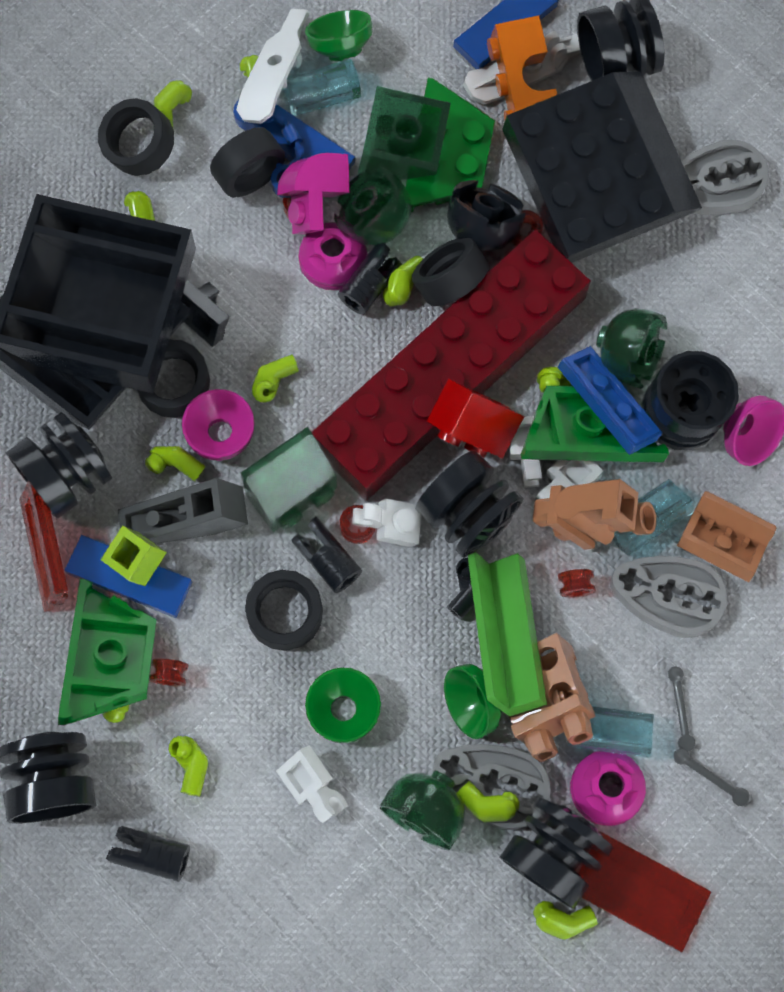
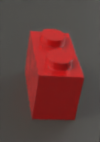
[427,378,525,459]

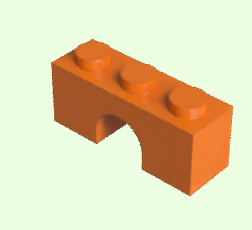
[487,15,558,121]

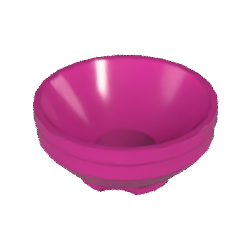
[298,222,368,290]
[182,389,255,461]
[723,395,784,466]
[570,750,646,826]

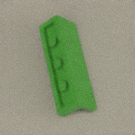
[468,552,547,717]

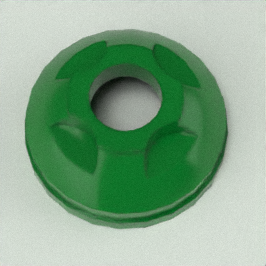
[305,10,373,61]
[444,664,502,739]
[305,667,381,743]

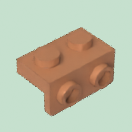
[677,491,777,582]

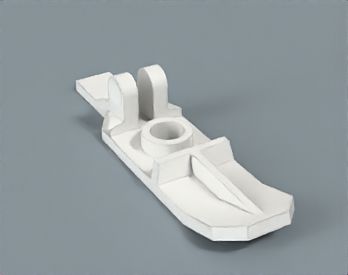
[236,9,309,124]
[463,31,581,105]

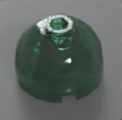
[334,167,412,246]
[596,308,667,389]
[379,770,465,851]

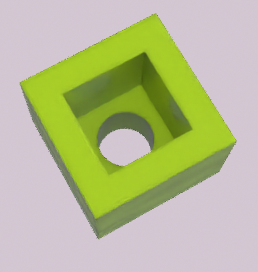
[101,525,167,586]

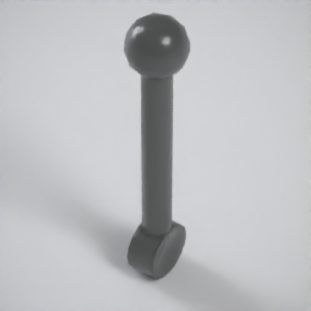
[668,666,695,751]
[673,748,750,806]

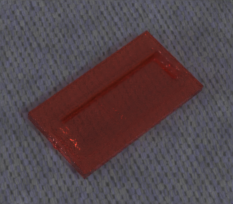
[19,481,68,612]
[577,831,711,953]

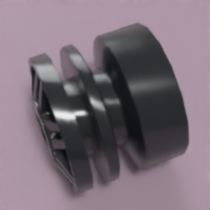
[577,0,665,81]
[641,351,739,450]
[6,412,112,520]
[415,450,524,558]
[0,732,97,824]
[499,797,614,909]

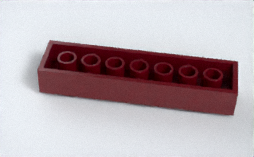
[311,229,591,501]

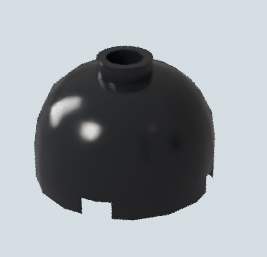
[447,180,526,252]

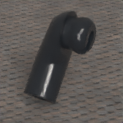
[447,557,474,620]

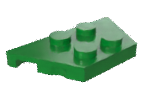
[401,78,495,213]
[520,386,669,462]
[58,579,157,725]

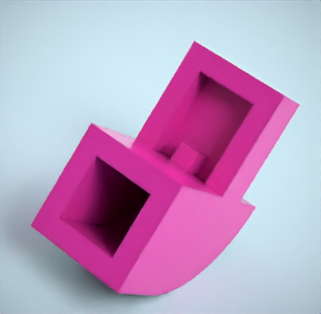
[277,153,350,235]

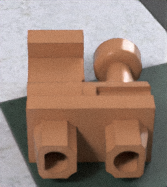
[533,479,656,550]
[509,633,596,762]

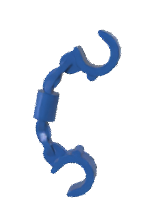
[233,100,304,198]

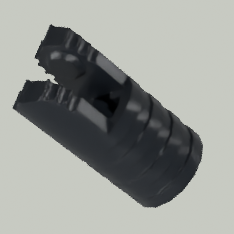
[338,240,402,315]
[291,516,363,593]
[106,826,190,882]

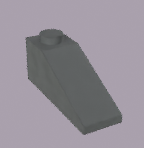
[118,478,248,544]

